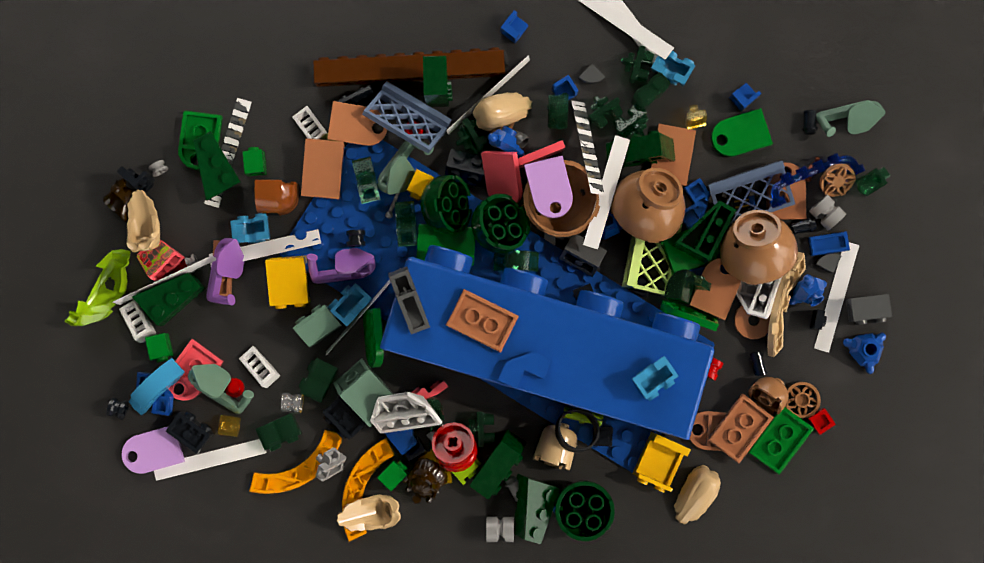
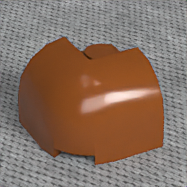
[255,180,299,215]

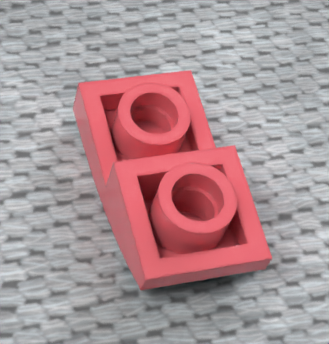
[411,380,449,399]

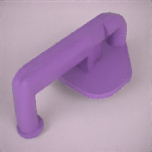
[206,238,245,306]
[306,248,376,284]

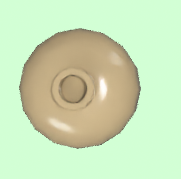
[533,423,578,471]

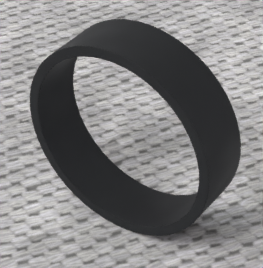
[555,408,600,453]

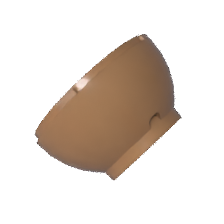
[523,160,600,237]
[610,168,686,243]
[719,210,798,285]

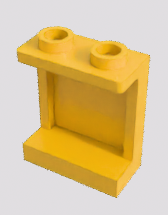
[265,255,310,309]
[632,431,691,493]

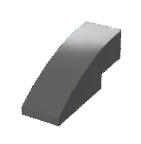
[388,266,430,334]

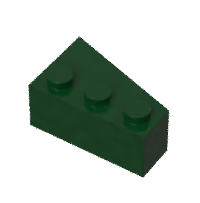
[423,56,453,107]
[193,131,241,201]
[132,272,206,326]
[470,430,526,500]

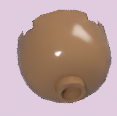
[748,377,789,414]

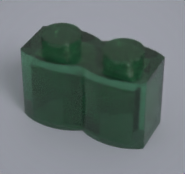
[631,73,670,112]
[298,358,339,403]
[255,413,302,452]

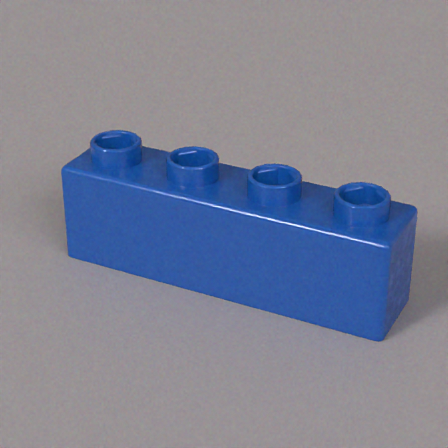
[380,245,714,440]

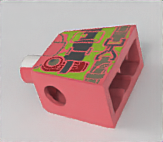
[137,240,185,282]

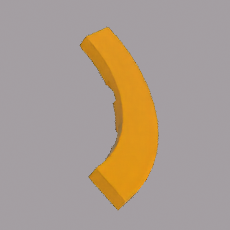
[249,430,343,494]
[342,438,395,542]

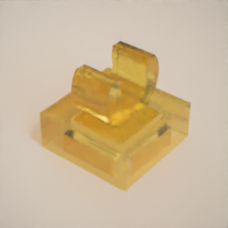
[686,105,707,129]
[218,415,241,437]

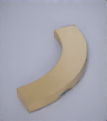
[767,252,806,357]

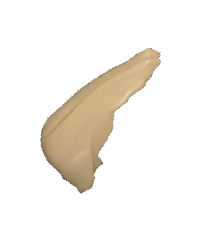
[473,92,533,131]
[126,190,160,252]
[674,465,721,525]
[336,494,401,532]

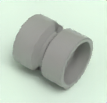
[809,194,846,231]
[486,516,514,542]

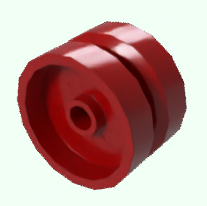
[432,422,478,472]

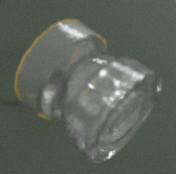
[281,393,303,413]

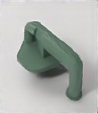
[816,100,885,137]
[377,140,434,195]
[188,364,254,414]

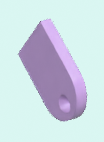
[524,156,573,218]
[122,426,185,474]

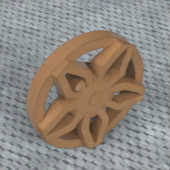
[819,164,856,197]
[785,382,821,418]

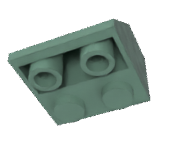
[293,304,342,348]

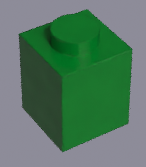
[243,147,267,177]
[145,333,174,363]
[378,460,409,491]

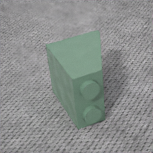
[333,358,393,427]

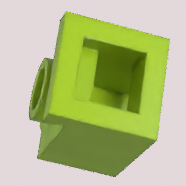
[452,458,481,485]

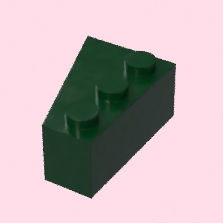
[606,131,675,168]
[672,201,736,264]
[514,473,560,544]

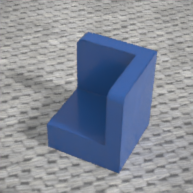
[500,10,528,43]
[551,75,579,105]
[729,83,762,111]

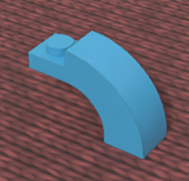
[128,358,185,416]

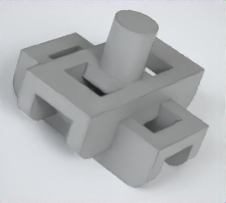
[315,447,346,481]

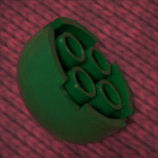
[420,175,472,234]
[471,194,530,254]
[555,480,615,541]

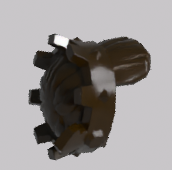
[103,179,134,223]
[403,458,448,504]

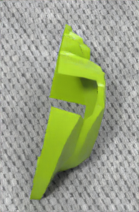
[65,249,131,326]

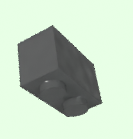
[559,234,607,277]
[846,294,892,325]

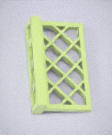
[622,223,683,296]

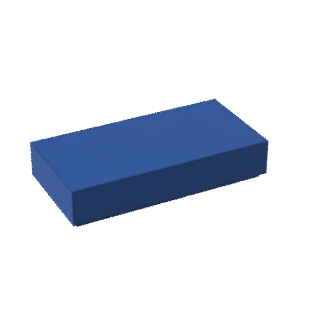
[808,231,850,256]

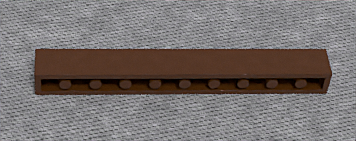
[313,47,505,87]

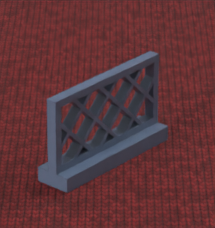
[362,81,452,154]
[707,160,795,226]

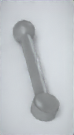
[385,193,400,219]

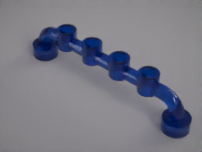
[770,153,866,209]

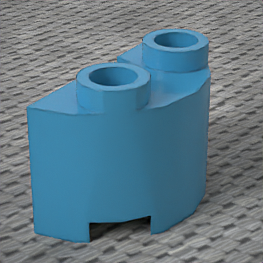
[651,51,696,86]
[230,213,270,244]
[328,283,372,327]
[632,356,678,401]

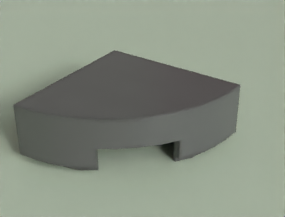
[578,64,605,83]
[815,254,842,273]

